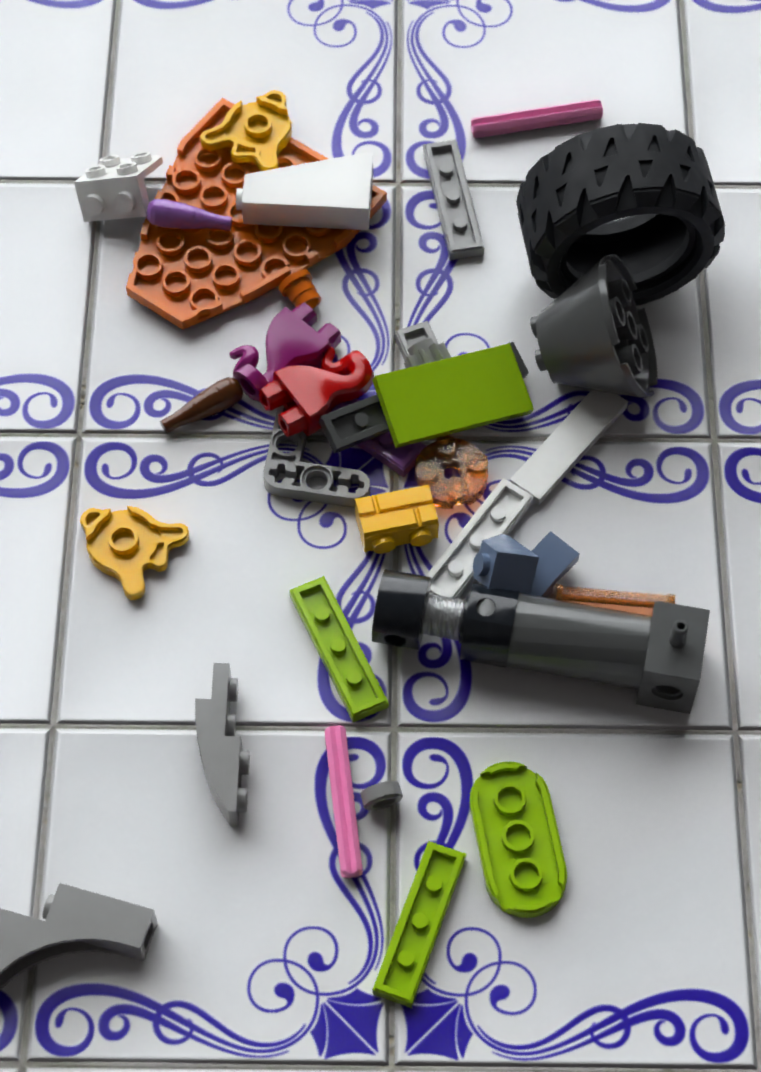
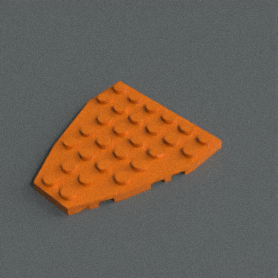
[126,98,387,330]

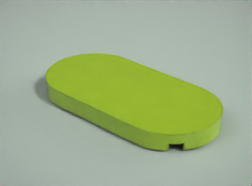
[469,761,567,918]

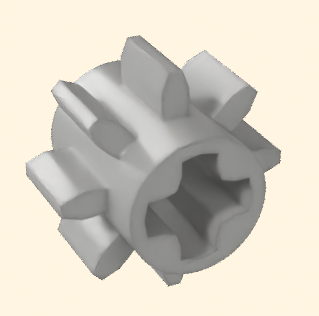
[404,338,451,368]

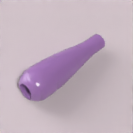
[147,199,232,231]

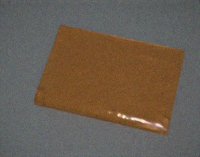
[554,584,675,608]

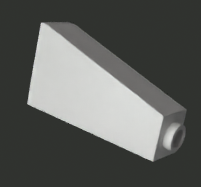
[236,152,373,230]

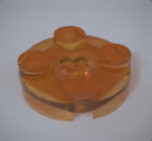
[415,435,488,509]

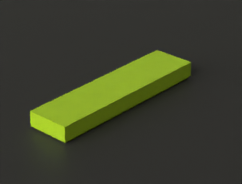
[289,576,389,723]
[372,841,467,1008]

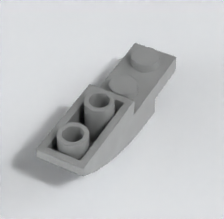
[195,663,250,826]

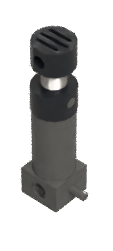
[372,569,710,714]

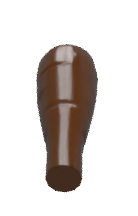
[160,377,243,434]

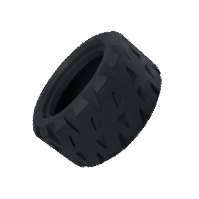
[516,123,725,306]

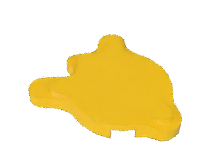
[200,90,292,171]
[80,506,189,600]

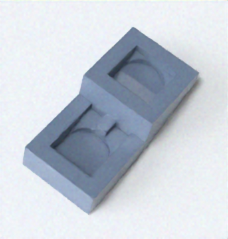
[524,531,580,598]

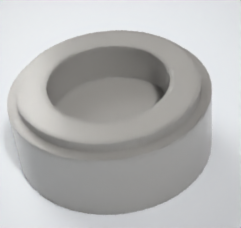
[360,781,403,811]

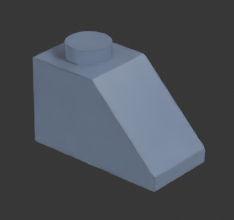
[473,534,539,594]

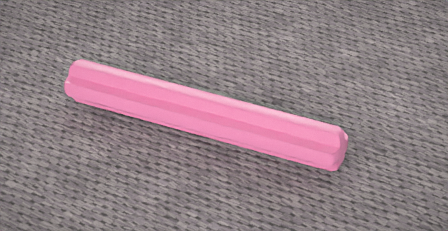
[471,99,603,138]
[325,725,363,878]

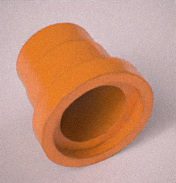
[278,269,321,309]

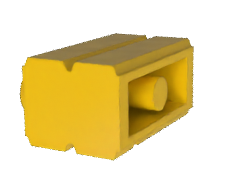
[355,485,439,554]

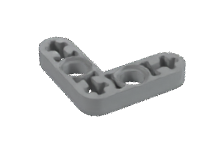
[264,405,370,507]

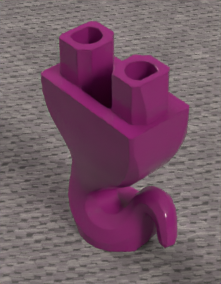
[229,302,341,402]

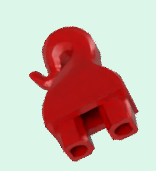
[259,347,374,437]

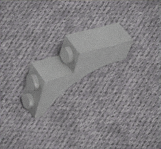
[0,883,158,990]

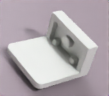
[74,152,163,222]

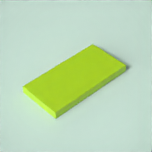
[372,343,534,448]

